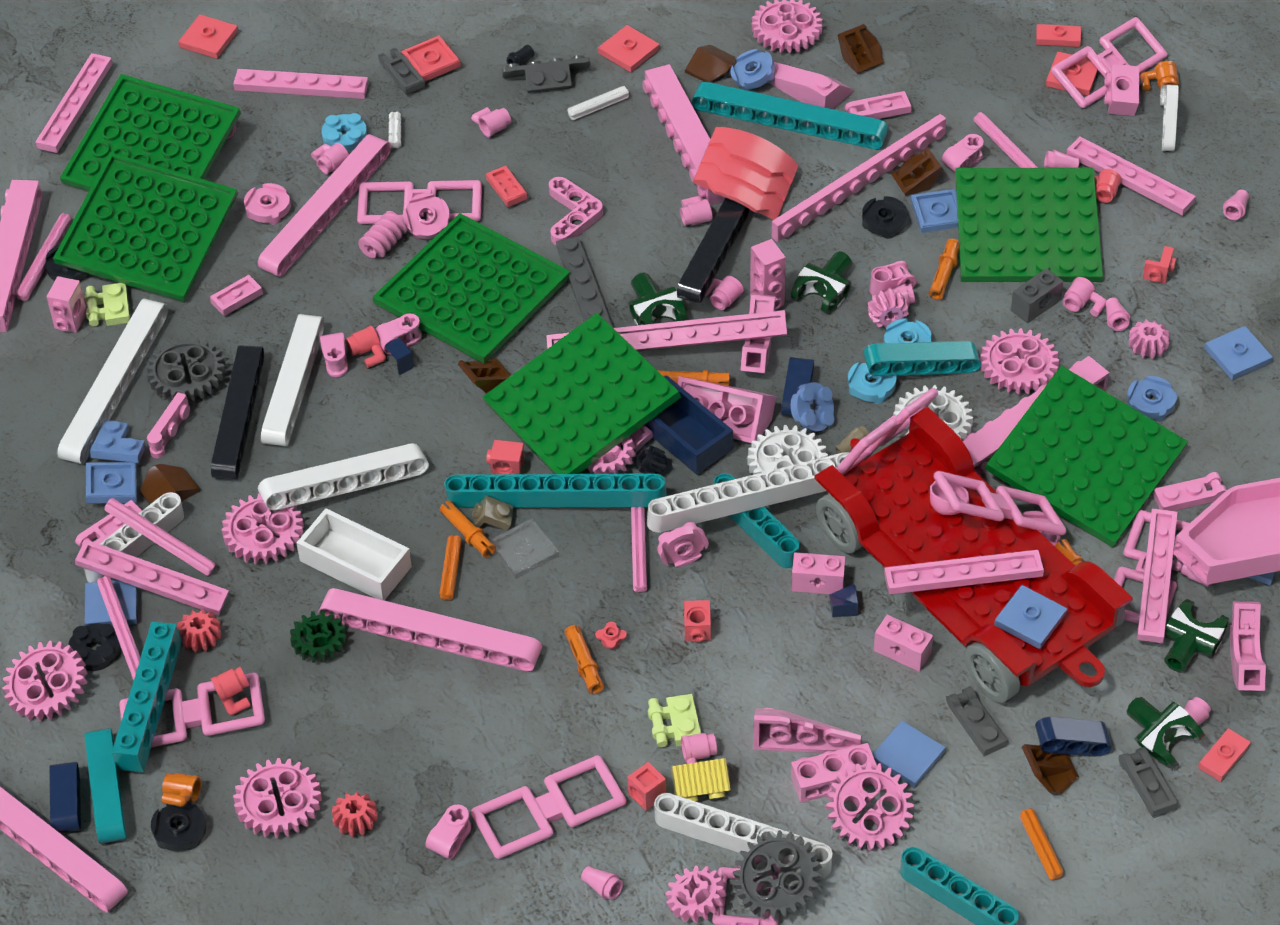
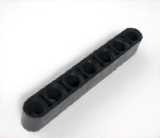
[677,197,749,303]
[211,345,264,479]

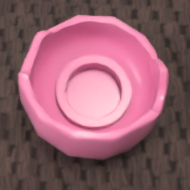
[930,481,969,515]

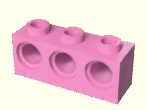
[750,239,786,310]
[791,743,877,803]

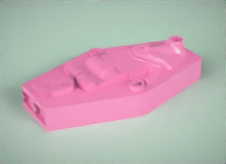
[1173,478,1280,585]

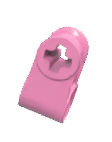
[941,134,984,172]
[869,261,917,295]
[375,314,422,354]
[320,332,348,377]
[426,804,471,859]

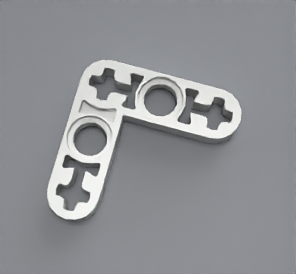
[1160,85,1178,151]

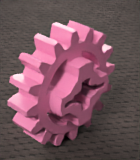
[587,436,636,474]
[665,866,726,923]

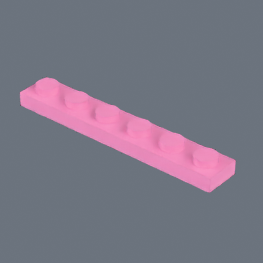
[35,53,113,153]
[233,69,368,99]
[1067,137,1196,216]
[1137,509,1177,643]
[75,539,229,616]
[884,550,1044,594]

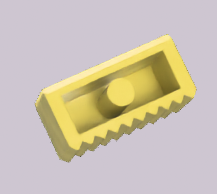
[671,758,731,801]

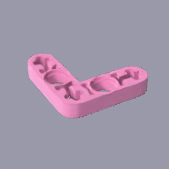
[549,177,603,245]

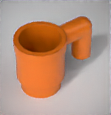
[1140,61,1179,91]
[162,773,201,807]

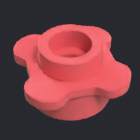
[595,622,626,649]

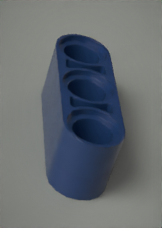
[781,357,814,416]
[1035,717,1112,757]
[49,762,81,833]

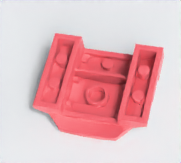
[693,127,798,220]

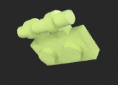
[84,283,130,326]
[647,694,701,747]

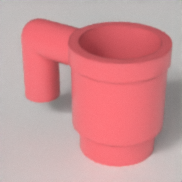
[1094,169,1121,203]
[345,326,386,368]
[211,667,251,715]

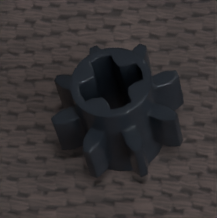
[636,445,667,475]

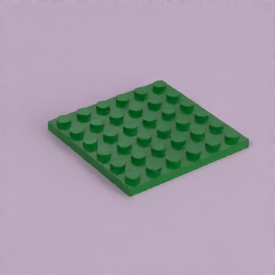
[60,74,241,191]
[53,152,238,302]
[955,168,1103,282]
[373,213,571,364]
[482,313,681,474]
[985,365,1188,548]

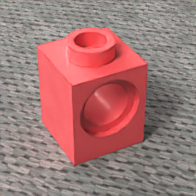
[486,440,525,474]
[684,600,711,642]
[628,762,666,811]

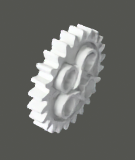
[893,385,973,440]
[747,425,828,475]

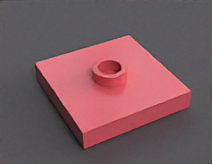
[178,14,238,59]
[598,25,660,73]
[401,35,461,81]
[1046,52,1098,96]

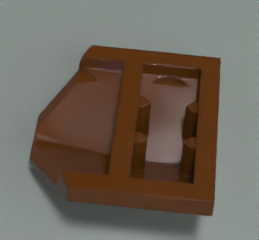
[838,24,884,74]
[685,45,735,83]
[891,147,943,196]
[458,359,511,393]
[140,464,200,505]
[1022,744,1079,795]

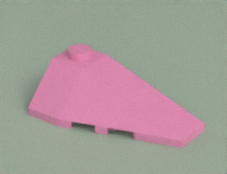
[769,62,853,109]
[678,376,776,443]
[754,708,861,753]

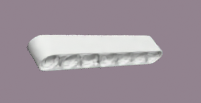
[261,314,324,446]
[258,443,429,510]
[654,793,833,878]

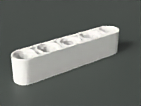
[84,492,184,583]

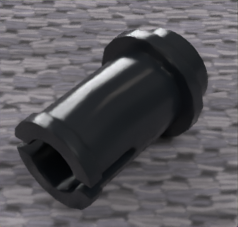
[506,45,535,66]

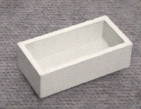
[297,508,412,601]

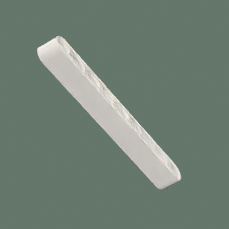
[57,299,168,464]
[647,452,849,533]

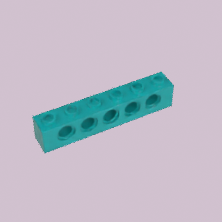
[112,622,182,772]

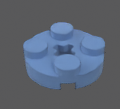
[731,49,775,91]
[1127,376,1177,422]
[791,382,834,432]

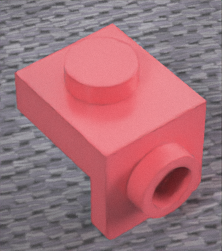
[1143,246,1176,284]

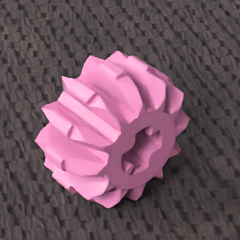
[868,288,908,328]
[1129,319,1170,360]

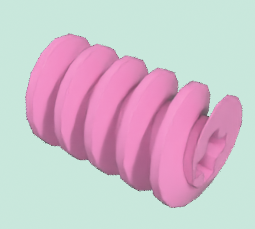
[358,211,408,259]

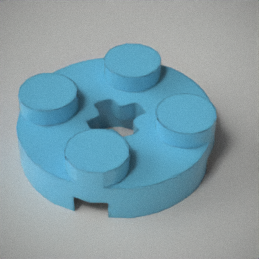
[321,113,367,152]
[884,319,931,343]
[848,362,896,404]

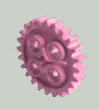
[752,0,822,53]
[980,328,1059,395]
[222,493,304,564]
[2,641,88,721]
[233,758,322,838]
[825,762,914,851]

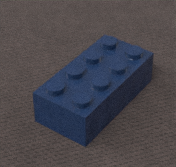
[644,375,733,475]

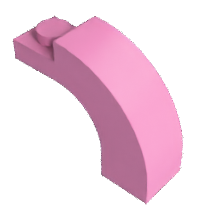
[740,294,776,373]
[1230,602,1266,691]

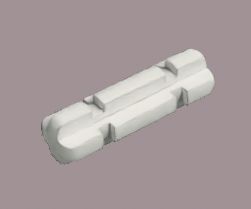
[389,111,401,149]

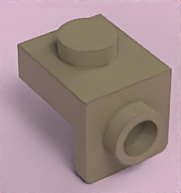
[472,496,513,531]

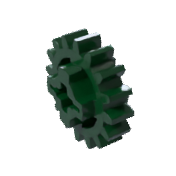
[290,611,347,663]

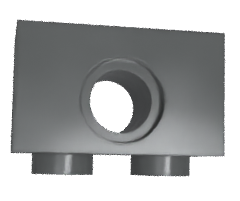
[1011,268,1063,324]

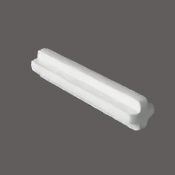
[567,86,629,120]

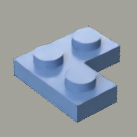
[90,420,145,463]

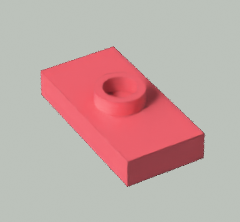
[1036,24,1081,47]
[486,166,528,207]
[1198,728,1251,782]

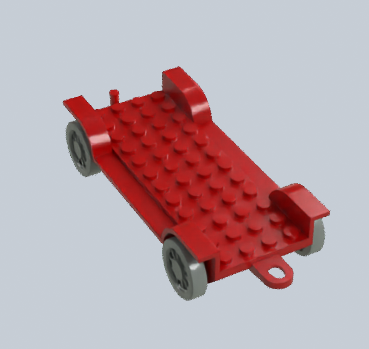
[814,406,1133,703]

